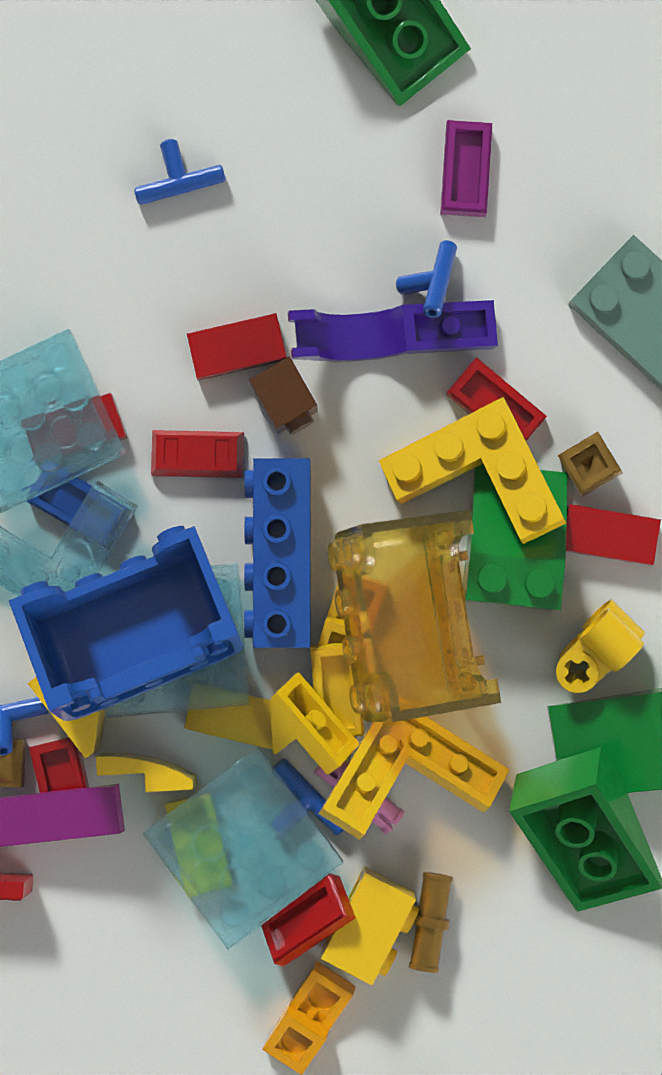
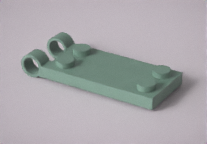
[568,235,662,391]

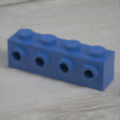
[244,458,311,648]

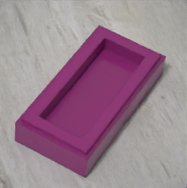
[440,120,493,217]

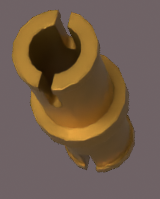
[408,872,453,973]

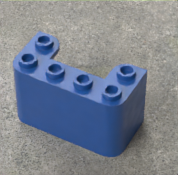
[9,526,244,721]

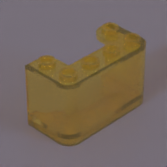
[327,510,501,722]

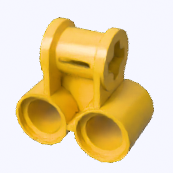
[556,599,645,693]

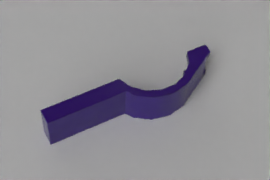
[288,300,498,362]

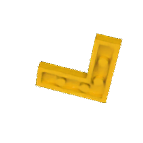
[378,397,566,544]
[318,694,510,840]

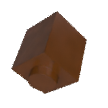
[249,356,318,435]

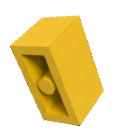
[321,865,419,986]

